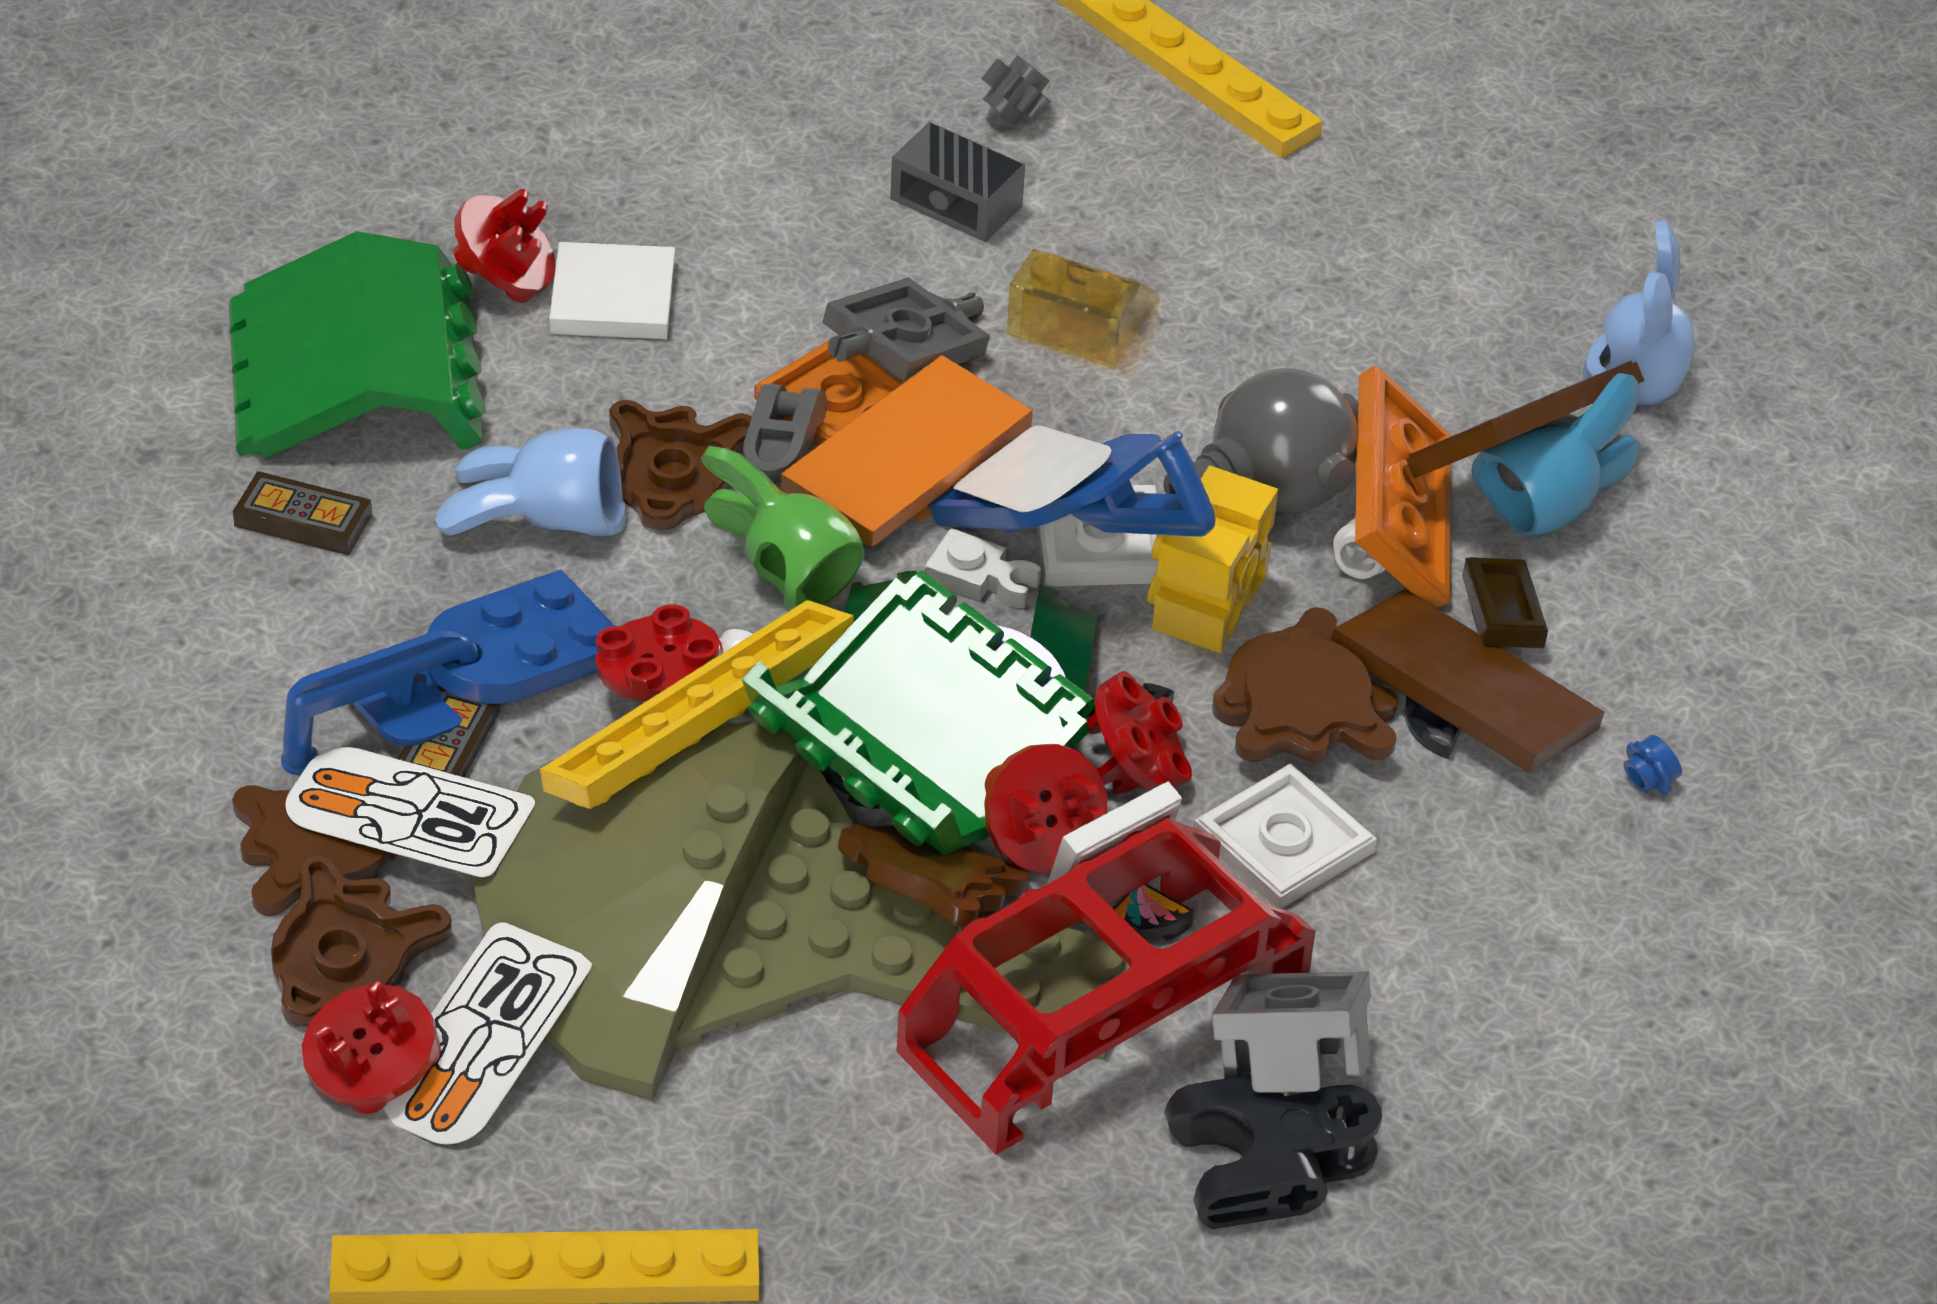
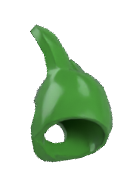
[701,446,865,612]

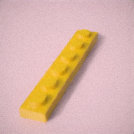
[1056,0,1323,158]
[540,600,854,809]
[330,1229,759,1304]

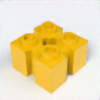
[1147,465,1278,654]

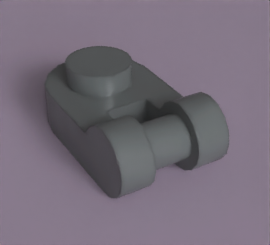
[743,384,827,484]

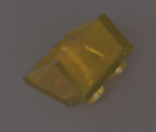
[1007,249,1159,369]

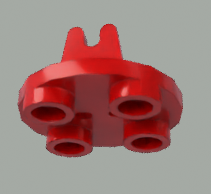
[453,189,555,303]
[595,604,723,701]
[1087,671,1192,794]
[984,743,1108,874]
[301,980,441,1114]

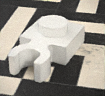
[924,528,1041,608]

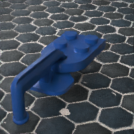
[928,431,1215,537]
[281,569,615,775]

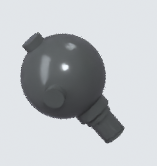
[1163,368,1359,514]

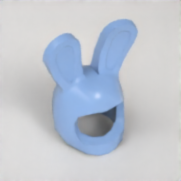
[1582,220,1695,406]
[435,428,627,536]

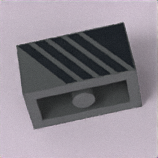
[890,121,1025,242]

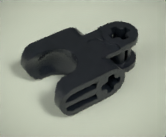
[1164,1074,1382,1229]

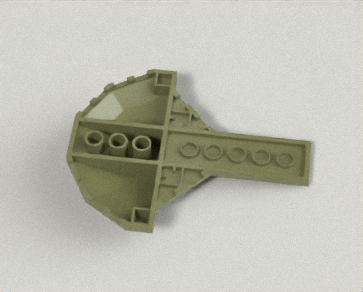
[471,709,1130,1100]

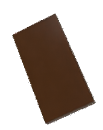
[1406,360,1645,479]
[1331,589,1605,772]

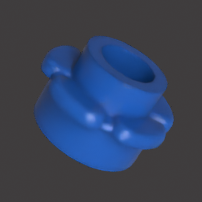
[1623,735,1682,795]

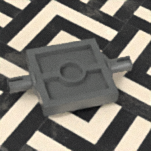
[822,277,990,382]

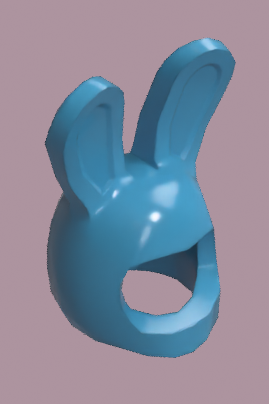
[1471,373,1640,537]

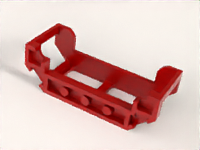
[896,818,1316,1155]

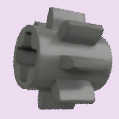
[981,55,1051,125]

